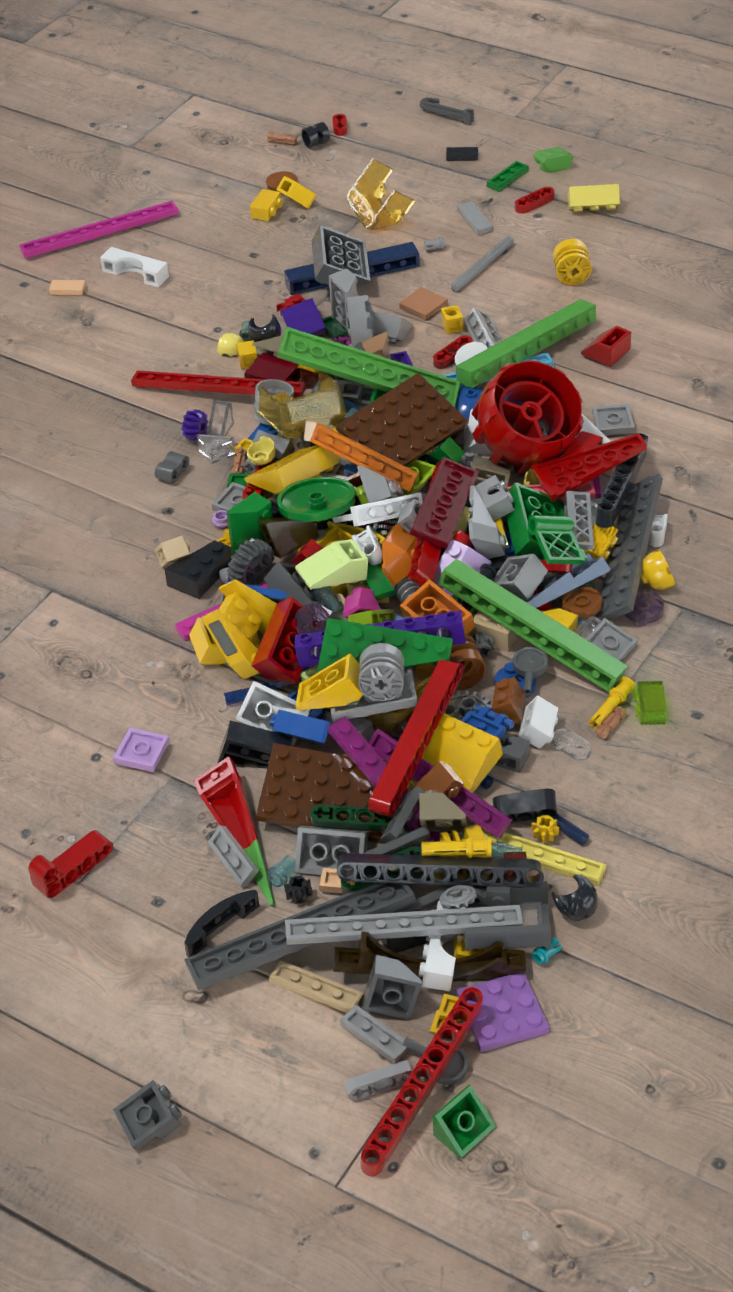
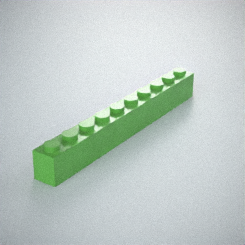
[456,299,596,388]
[438,559,628,692]

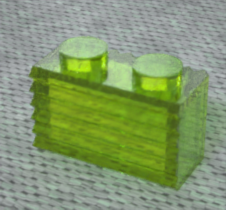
[633,681,667,725]

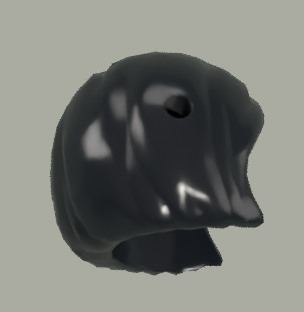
[248,314,281,342]
[552,874,598,921]

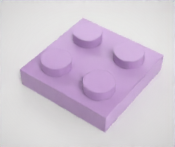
[113,728,170,772]

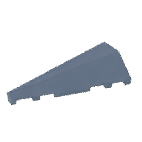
[527,553,611,608]

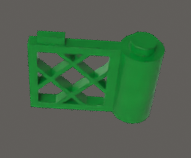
[528,515,587,564]

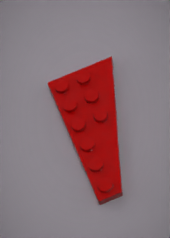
[531,433,647,502]

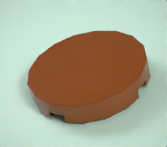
[266,171,298,192]
[562,587,603,619]

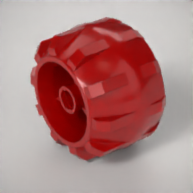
[472,360,584,475]

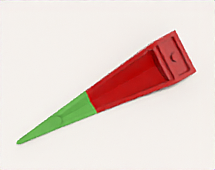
[193,756,275,907]

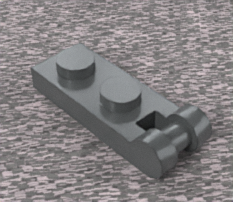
[380,787,425,843]

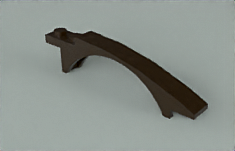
[333,931,526,982]

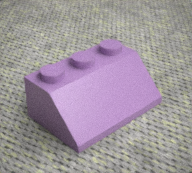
[433,539,492,603]

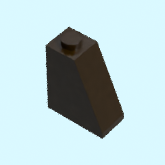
[258,517,319,559]

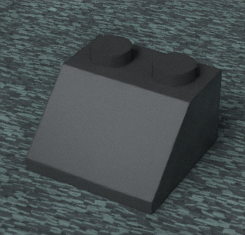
[363,955,422,1020]

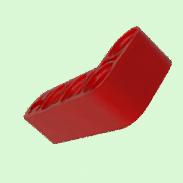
[28,830,113,898]

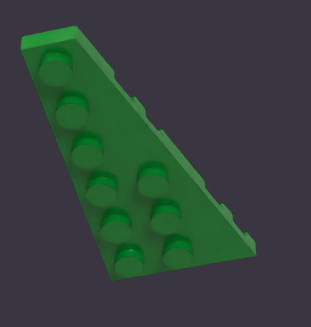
[317,618,453,673]

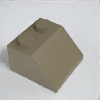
[420,790,467,832]

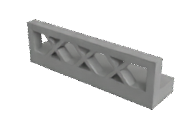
[463,307,502,348]
[564,491,594,557]

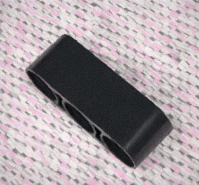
[492,788,557,823]

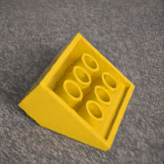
[244,445,340,494]
[422,713,503,792]

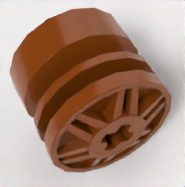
[449,634,487,690]

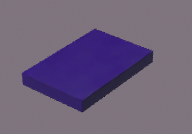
[280,298,327,336]

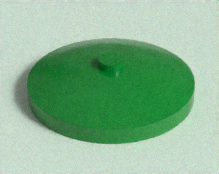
[277,477,356,522]

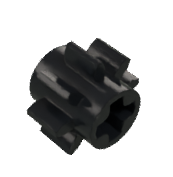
[284,875,313,904]

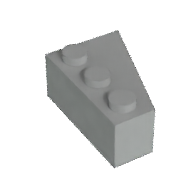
[347,295,375,348]

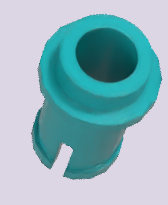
[532,937,562,964]

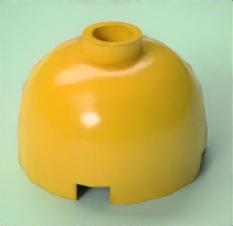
[641,549,676,590]

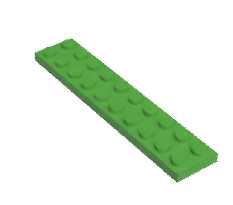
[277,327,460,407]

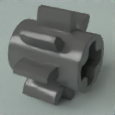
[472,632,495,658]

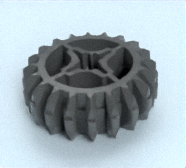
[227,538,275,585]

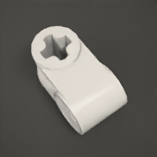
[648,514,668,547]
[352,525,383,565]

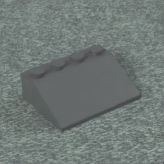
[311,225,370,285]

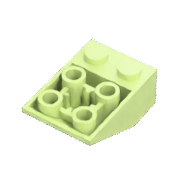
[295,539,368,589]

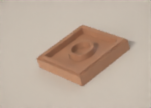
[399,287,448,320]

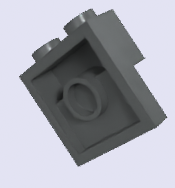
[113,1080,182,1151]

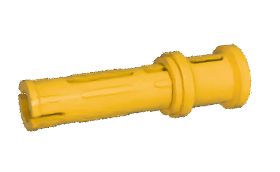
[588,676,636,730]
[422,837,492,858]

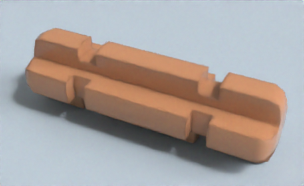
[267,132,297,145]
[231,447,247,474]
[596,706,626,739]

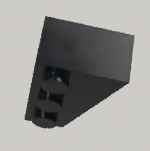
[164,540,232,599]
[217,720,292,769]

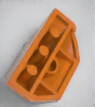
[382,524,417,586]

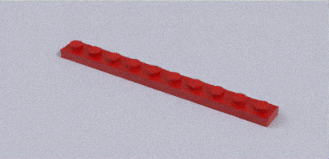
[131,370,306,399]

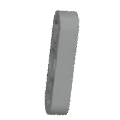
[344,1061,414,1101]

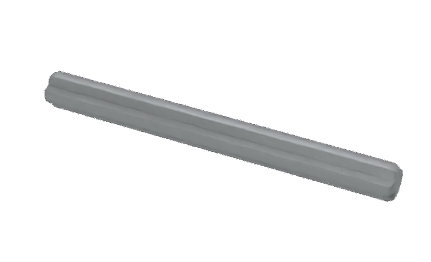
[451,236,514,292]

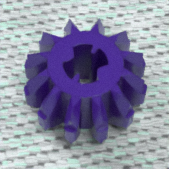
[181,409,209,441]

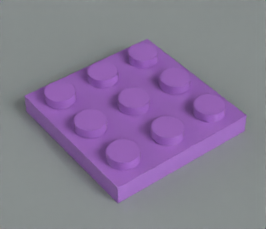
[456,973,549,1052]

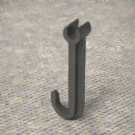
[420,97,474,125]

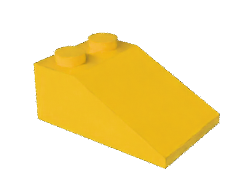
[189,618,260,665]
[295,654,363,711]

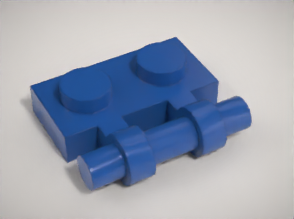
[460,705,514,739]

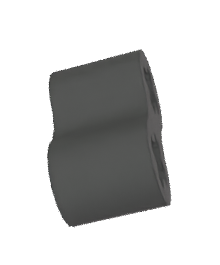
[155,451,189,483]

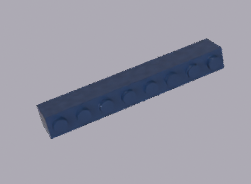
[284,242,419,295]

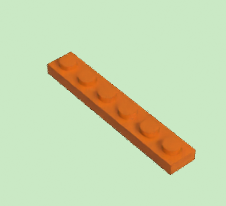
[310,423,419,492]

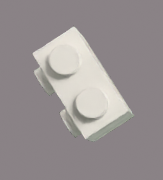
[519,695,558,749]

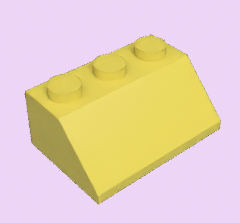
[567,184,620,212]

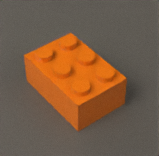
[400,579,475,634]

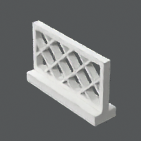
[333,492,423,527]

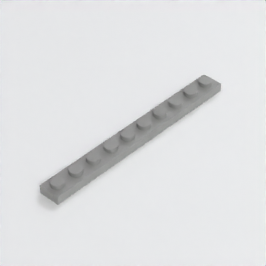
[285,905,523,945]

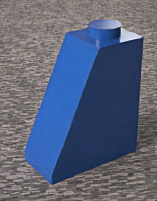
[269,709,331,746]

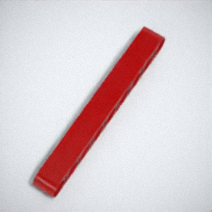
[408,460,442,587]
[368,659,463,817]
[361,987,483,1176]

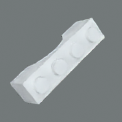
[100,247,169,287]
[419,901,465,991]

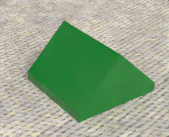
[433,1085,496,1158]

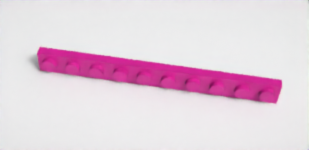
[19,201,179,258]

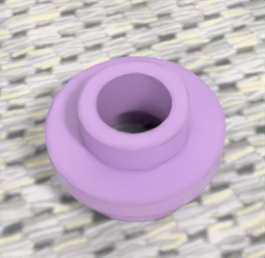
[212,510,228,528]

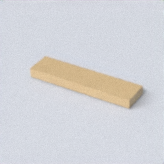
[269,960,364,1013]

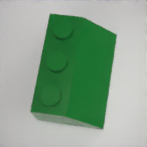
[226,492,273,556]

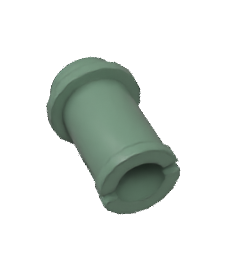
[239,320,251,341]

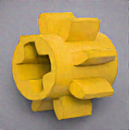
[531,815,559,843]

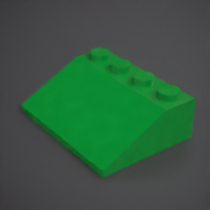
[506,482,576,560]

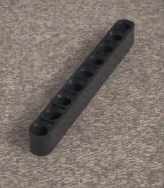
[595,433,648,528]
[337,853,544,887]

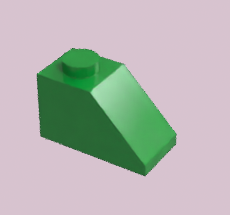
[423,437,465,466]

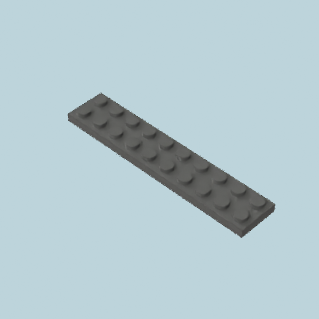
[595,474,663,623]
[184,882,417,991]

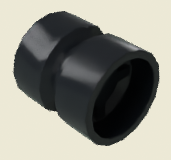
[301,122,330,148]

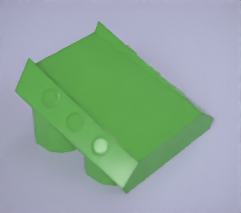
[533,147,574,172]

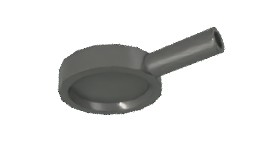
[512,647,548,695]
[403,1037,468,1085]

